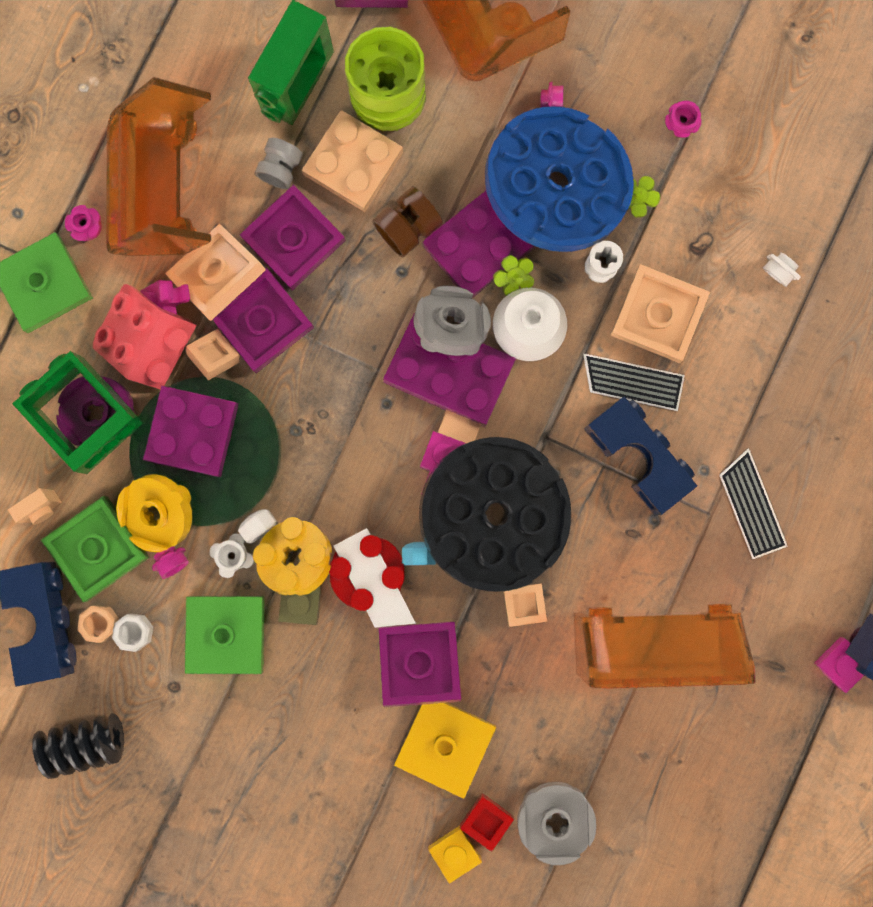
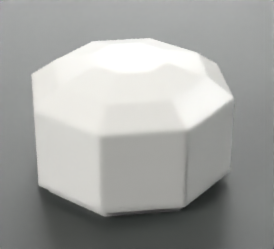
[238,509,277,543]
[112,614,153,652]

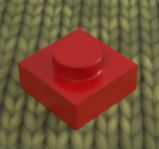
[460,793,514,852]

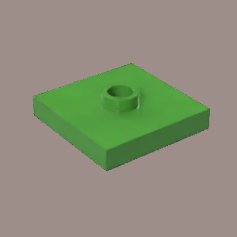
[0,232,93,333]
[41,496,150,602]
[185,596,264,674]

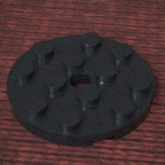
[419,437,571,592]

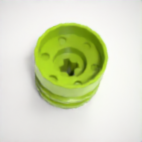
[345,27,426,131]

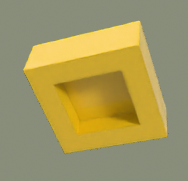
[428,825,482,884]

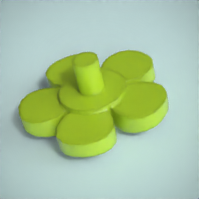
[628,176,660,218]
[493,255,534,296]

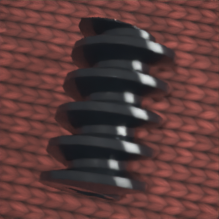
[32,713,124,779]

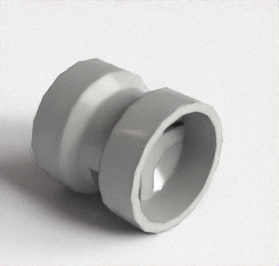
[255,138,303,189]

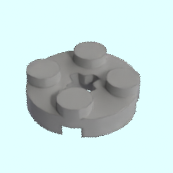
[414,286,491,356]
[517,782,596,865]

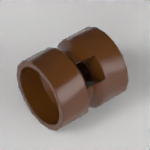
[372,186,443,258]

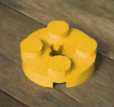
[116,474,192,552]
[253,517,332,596]

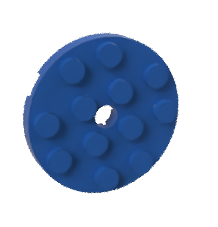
[485,106,634,252]

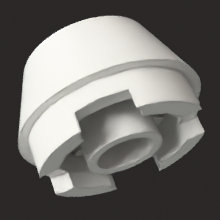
[493,288,567,361]

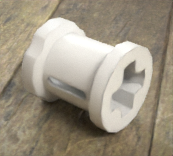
[585,241,623,283]

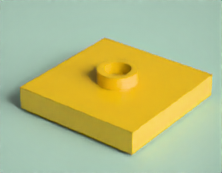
[394,703,496,799]

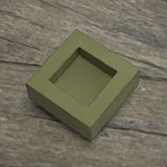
[278,586,322,625]

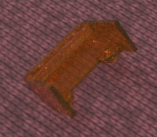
[422,0,570,81]
[106,77,211,256]
[574,604,756,689]

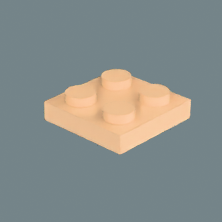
[302,110,403,212]
[165,224,266,321]
[611,264,710,363]

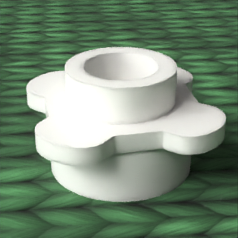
[763,253,801,287]
[210,534,254,578]

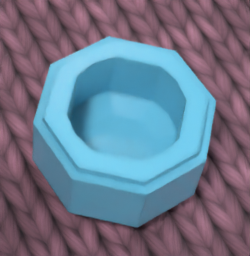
[402,542,436,565]

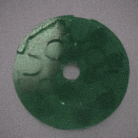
[129,376,282,526]

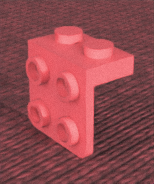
[93,284,197,390]

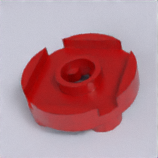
[329,535,405,611]

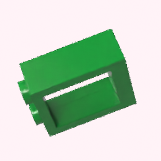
[248,0,334,126]
[12,351,143,474]

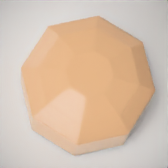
[77,605,119,643]

